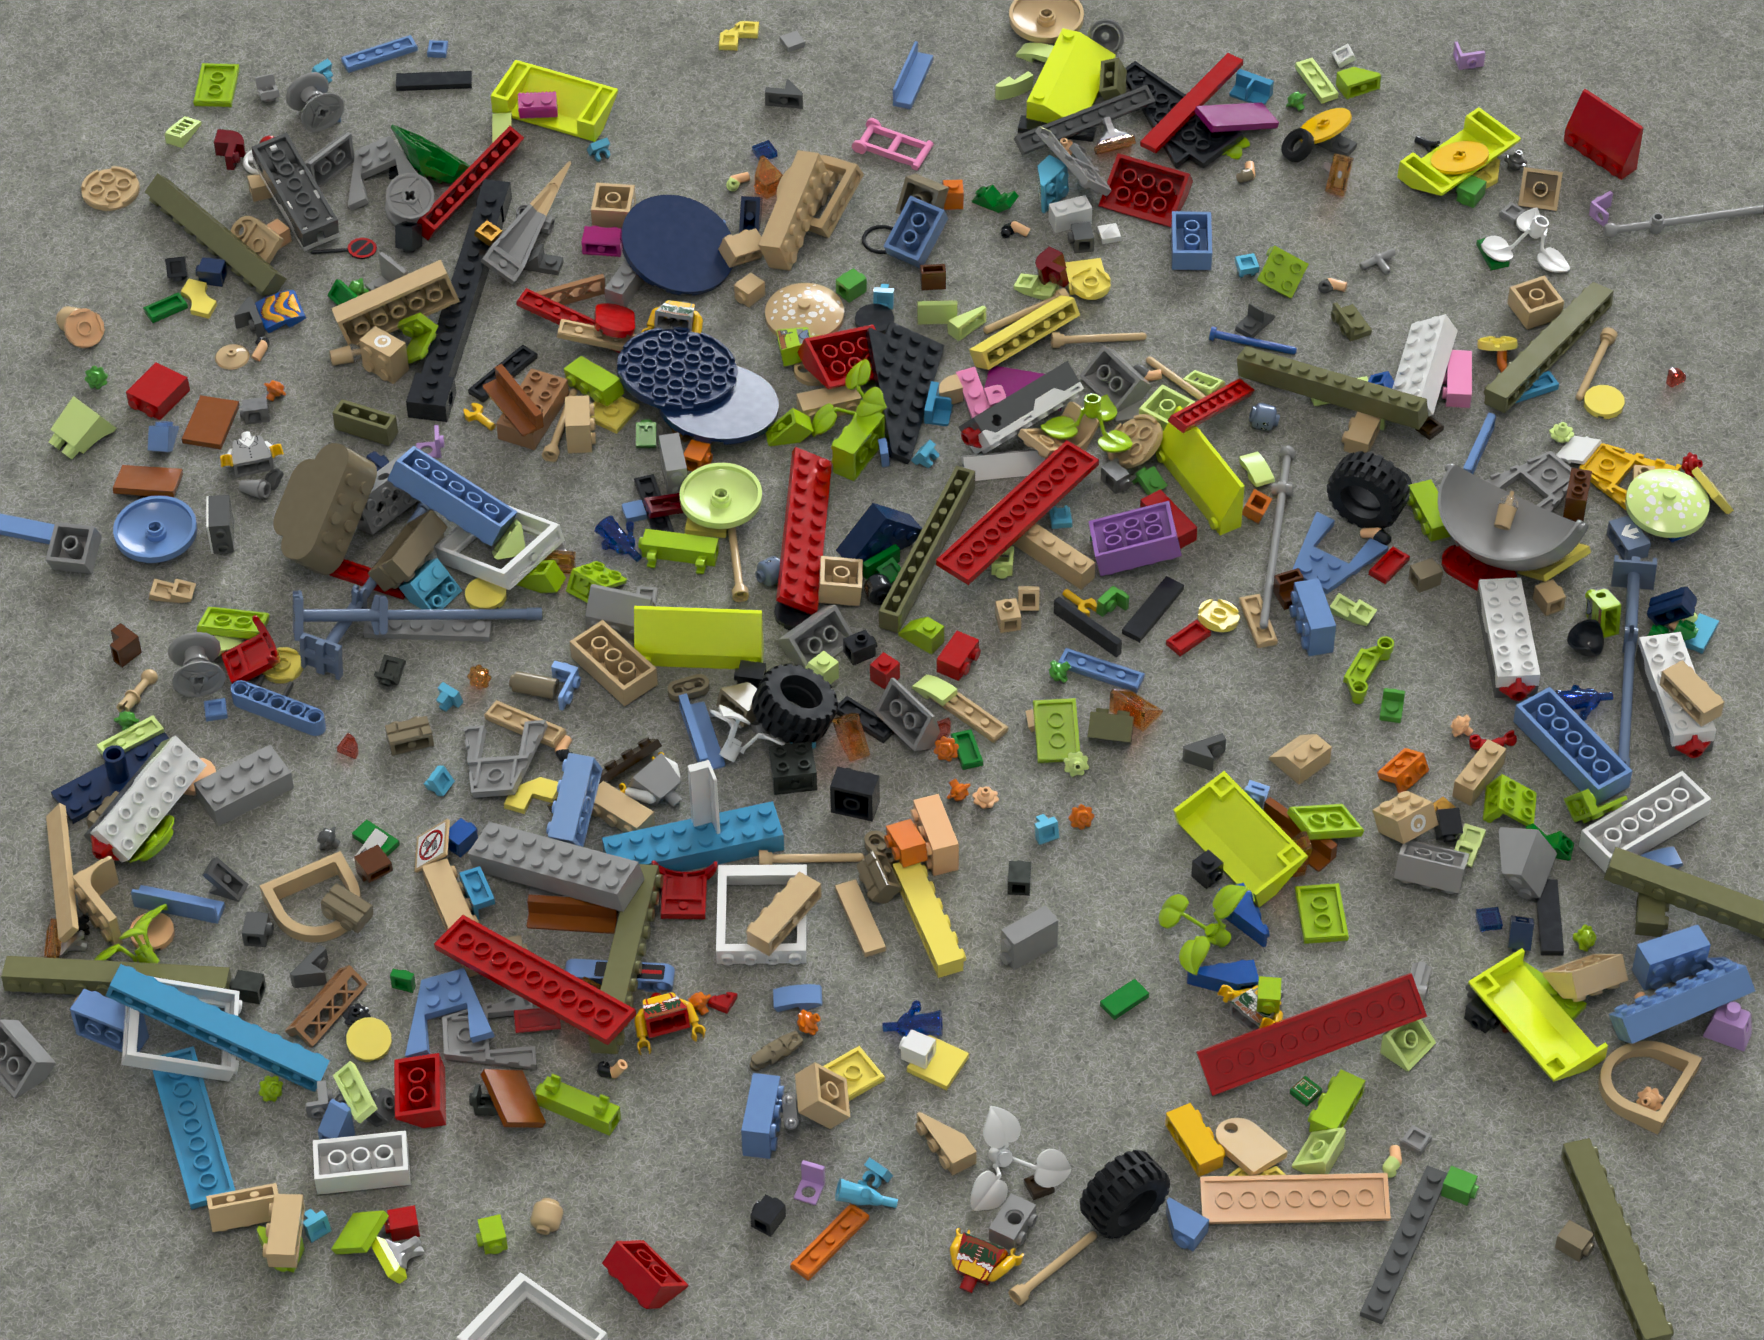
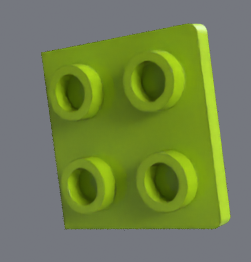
[1257,245,1309,298]
[397,313,438,364]
[566,561,627,603]
[1483,774,1537,826]
[1563,788,1628,823]

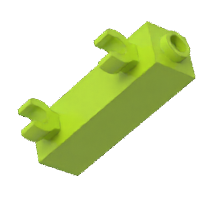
[638,529,719,574]
[535,1074,621,1136]

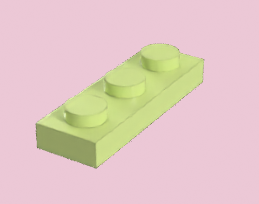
[1295,58,1339,104]
[97,715,164,756]
[333,1061,378,1123]

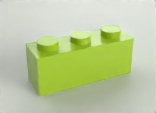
[564,356,624,407]
[1407,479,1451,542]
[1308,1069,1366,1132]

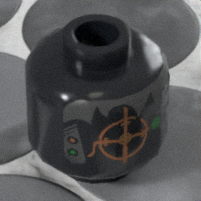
[864,574,892,605]

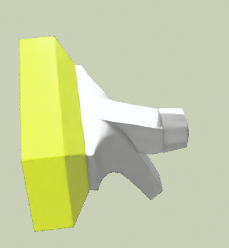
[371,1236,424,1284]

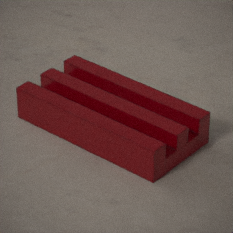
[643,493,684,518]

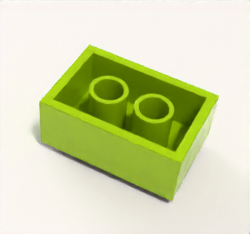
[831,413,885,481]

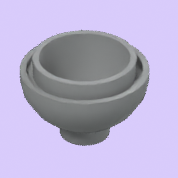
[1087,19,1124,54]

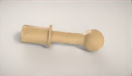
[117,669,158,712]

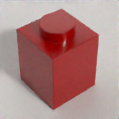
[870,652,900,690]
[384,1205,420,1242]

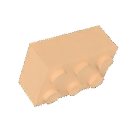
[911,794,959,876]

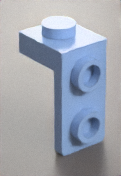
[551,661,581,711]
[1244,780,1270,810]

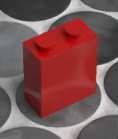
[126,362,190,420]

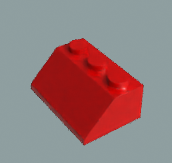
[394,1053,446,1128]
[602,1240,689,1309]

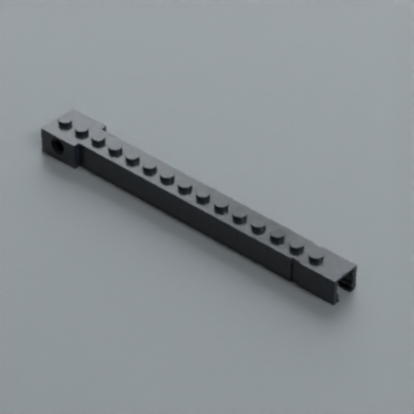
[406,179,512,422]

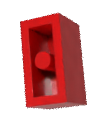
[937,631,981,681]

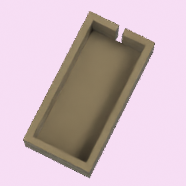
[368,509,448,592]

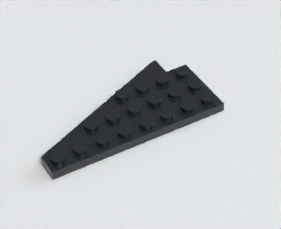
[1126,61,1244,168]
[866,321,944,464]

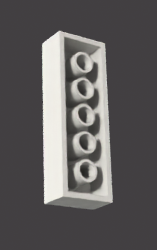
[1392,314,1458,416]
[1579,771,1711,873]

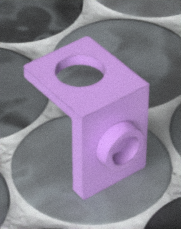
[1453,42,1485,70]
[1589,191,1613,227]
[416,425,444,458]
[794,1160,825,1205]

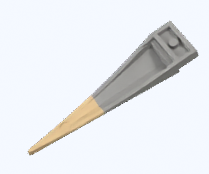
[480,161,571,284]

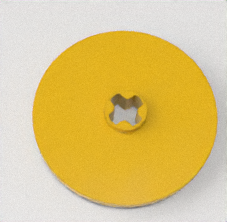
[1300,108,1352,144]
[1431,141,1489,175]

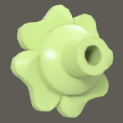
[1549,422,1574,443]
[1063,751,1089,777]

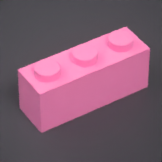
[1442,350,1472,408]

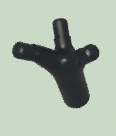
[1414,135,1440,153]

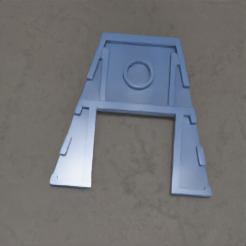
[1292,512,1388,594]
[405,968,495,1058]

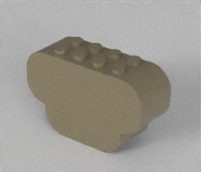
[273,443,377,575]

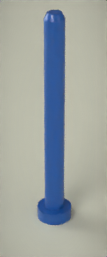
[1209,327,1297,355]

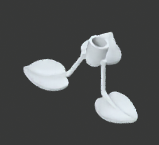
[1481,207,1570,273]
[709,705,785,762]
[970,1106,1071,1211]

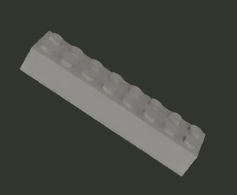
[467,822,645,912]

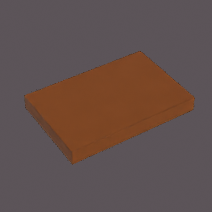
[182,395,240,449]
[113,465,183,497]
[480,1069,546,1128]

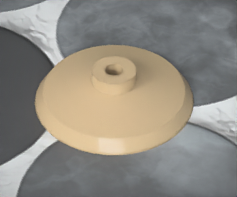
[215,344,250,370]

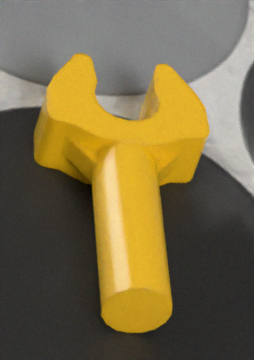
[463,403,496,431]
[1062,589,1097,617]

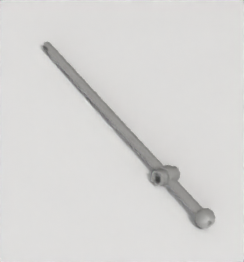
[1603,205,1764,238]
[1260,445,1296,629]

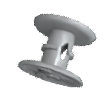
[285,72,344,132]
[385,173,434,225]
[168,632,226,697]

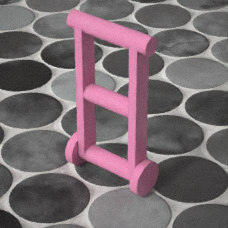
[852,118,934,170]

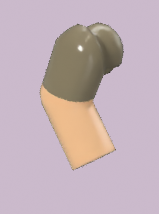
[1236,161,1255,183]

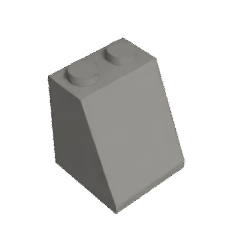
[1499,827,1557,899]

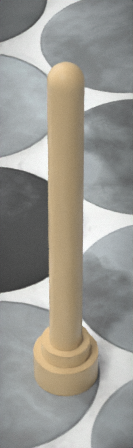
[983,288,1069,334]
[1576,327,1617,401]
[1051,332,1147,348]
[1146,356,1206,400]
[542,388,577,462]
[728,527,749,602]
[759,850,865,865]
[1009,1231,1097,1306]

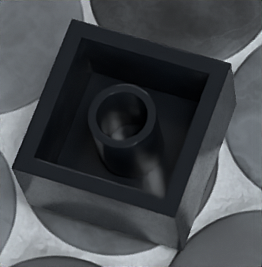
[830,766,880,822]

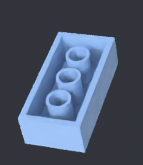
[546,753,603,847]

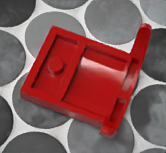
[221,615,280,684]
[652,860,717,919]

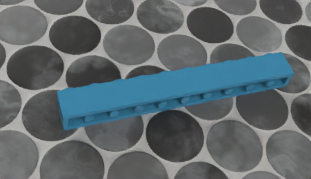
[105,964,330,1092]

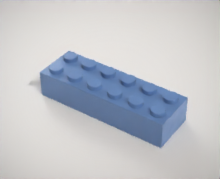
[387,446,517,546]
[1513,687,1632,805]
[1609,960,1755,1044]

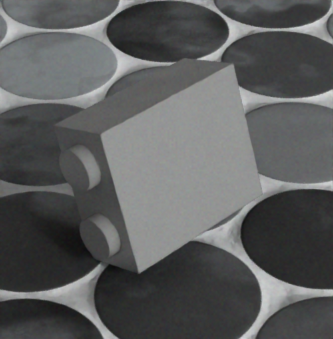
[659,433,687,494]
[1000,905,1058,970]

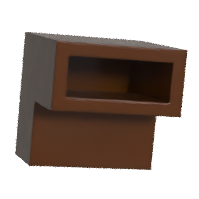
[920,264,946,291]
[1273,568,1304,610]
[110,623,142,668]
[354,845,393,883]

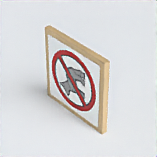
[415,819,450,872]

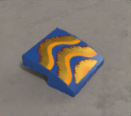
[255,290,306,333]

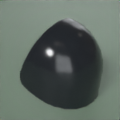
[1567,619,1604,656]

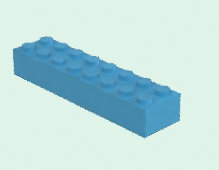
[602,801,784,872]

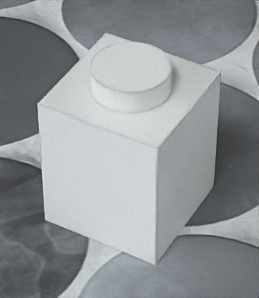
[899,1029,936,1069]

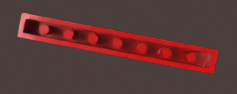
[417,126,524,241]

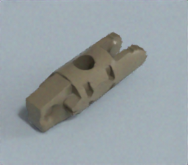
[750,1031,803,1072]

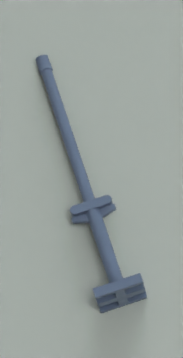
[300,501,430,680]
[1611,555,1657,768]
[293,590,542,641]

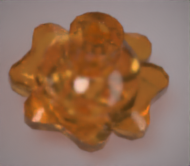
[467,664,492,690]

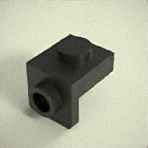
[374,654,406,686]
[469,1084,498,1116]

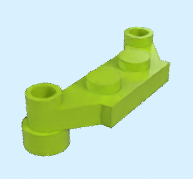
[1343,636,1394,704]

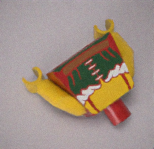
[634,992,706,1055]
[950,1228,1024,1293]

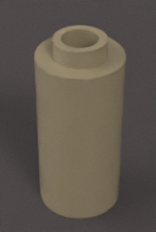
[509,671,559,700]

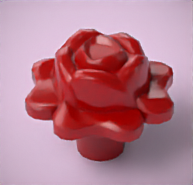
[1682,452,1703,477]

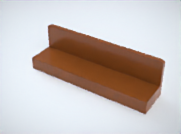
[483,364,544,437]
[1264,797,1338,872]
[526,894,618,934]

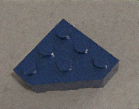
[836,503,922,562]

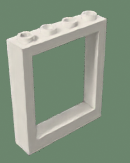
[434,505,565,590]
[716,865,807,965]
[121,977,242,1082]
[457,1272,608,1340]

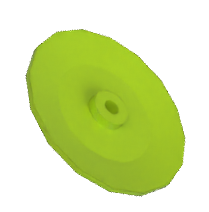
[127,815,174,863]

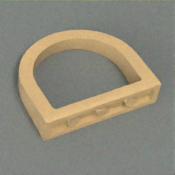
[777,155,864,238]
[260,851,361,943]
[1599,1041,1702,1135]

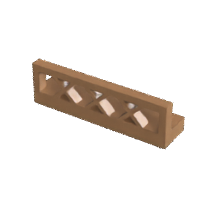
[530,274,605,314]
[285,965,367,1048]

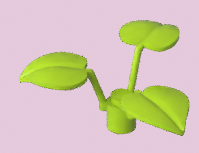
[812,359,887,438]
[1041,394,1132,453]
[1158,885,1248,975]
[94,904,168,963]

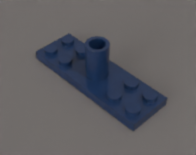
[51,732,169,824]

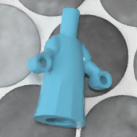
[835,1178,898,1208]

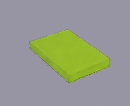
[193,63,240,107]
[197,607,270,639]
[1033,698,1080,763]
[1287,804,1364,840]
[1295,883,1349,944]

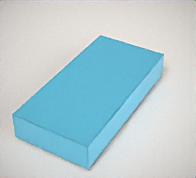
[1684,613,1719,654]

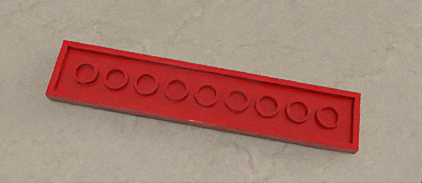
[936,440,1099,585]
[776,447,832,615]
[434,915,637,1045]
[1196,973,1427,1096]

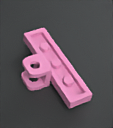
[956,367,1006,419]

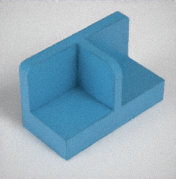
[1229,69,1274,105]
[924,381,953,426]
[459,866,495,920]

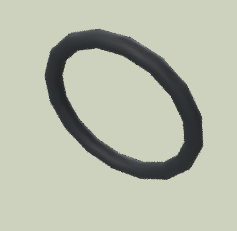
[862,225,893,254]

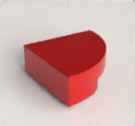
[707,992,738,1014]

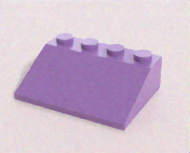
[1089,501,1182,576]

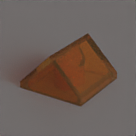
[1109,689,1163,732]

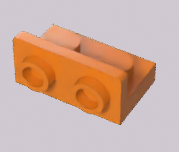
[1377,748,1429,793]

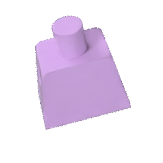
[1703,1002,1752,1051]

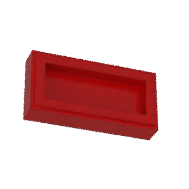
[1368,546,1410,585]
[1166,619,1211,657]
[514,1008,561,1033]

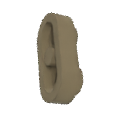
[668,674,709,702]
[864,831,899,867]

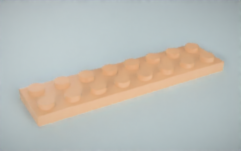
[1200,1173,1391,1224]

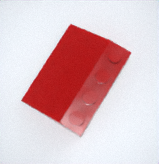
[1564,89,1644,180]
[1098,153,1193,228]
[797,325,877,389]

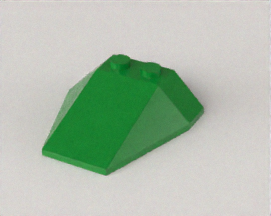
[391,124,470,184]

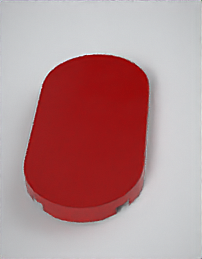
[594,303,635,338]
[1441,545,1517,591]

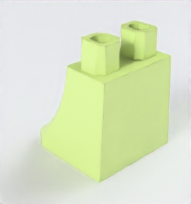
[49,396,117,459]

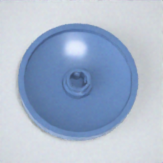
[113,496,197,563]

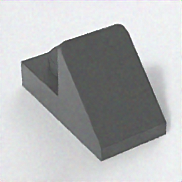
[765,79,803,109]
[1316,133,1357,159]
[523,244,564,275]
[234,296,265,338]
[1235,304,1275,338]
[1182,733,1226,771]
[202,857,248,901]
[290,944,328,988]

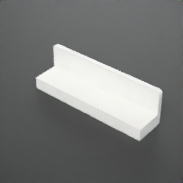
[961,449,1045,481]
[688,760,720,834]

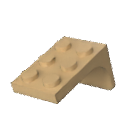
[1018,402,1099,459]
[72,856,123,945]

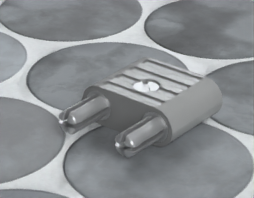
[781,1092,801,1130]

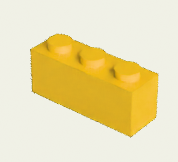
[1165,1103,1225,1177]

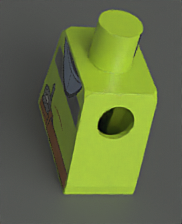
[776,327,819,367]
[1585,589,1621,638]

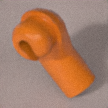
[1497,350,1507,373]

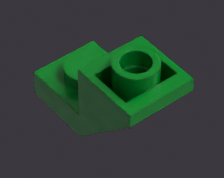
[972,184,1019,213]
[1648,619,1699,641]
[1526,823,1574,861]

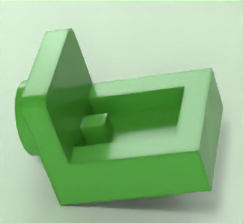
[1132,466,1168,495]

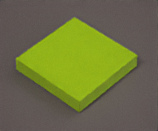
[331,1210,389,1254]

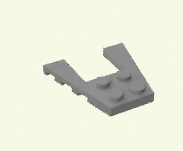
[1035,126,1112,196]
[348,135,418,210]
[1485,451,1571,512]
[464,720,548,798]
[442,995,537,1070]

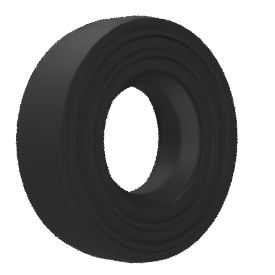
[1281,128,1314,162]

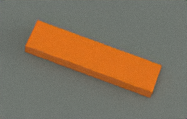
[790,1203,869,1281]

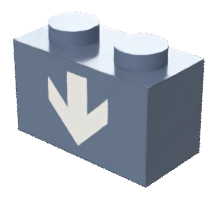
[1607,515,1651,560]

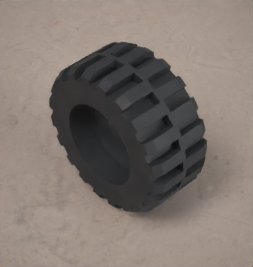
[1327,451,1410,529]
[752,664,838,743]
[1080,1150,1170,1239]

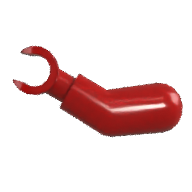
[1469,730,1517,751]

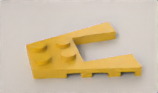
[1579,443,1682,511]

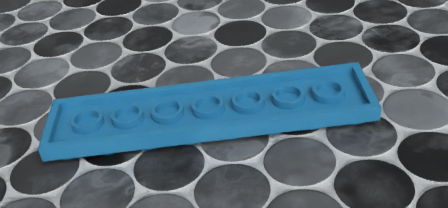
[152,1046,235,1210]

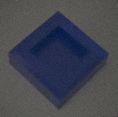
[752,140,778,163]
[1476,907,1503,932]

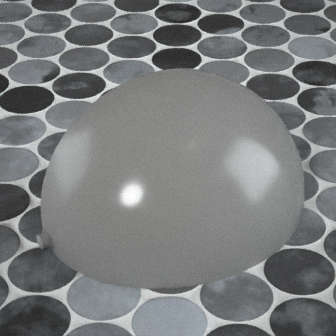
[1438,463,1589,571]

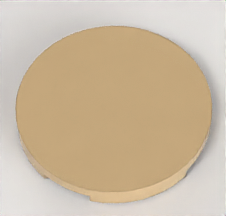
[81,166,140,211]
[1107,414,1163,469]

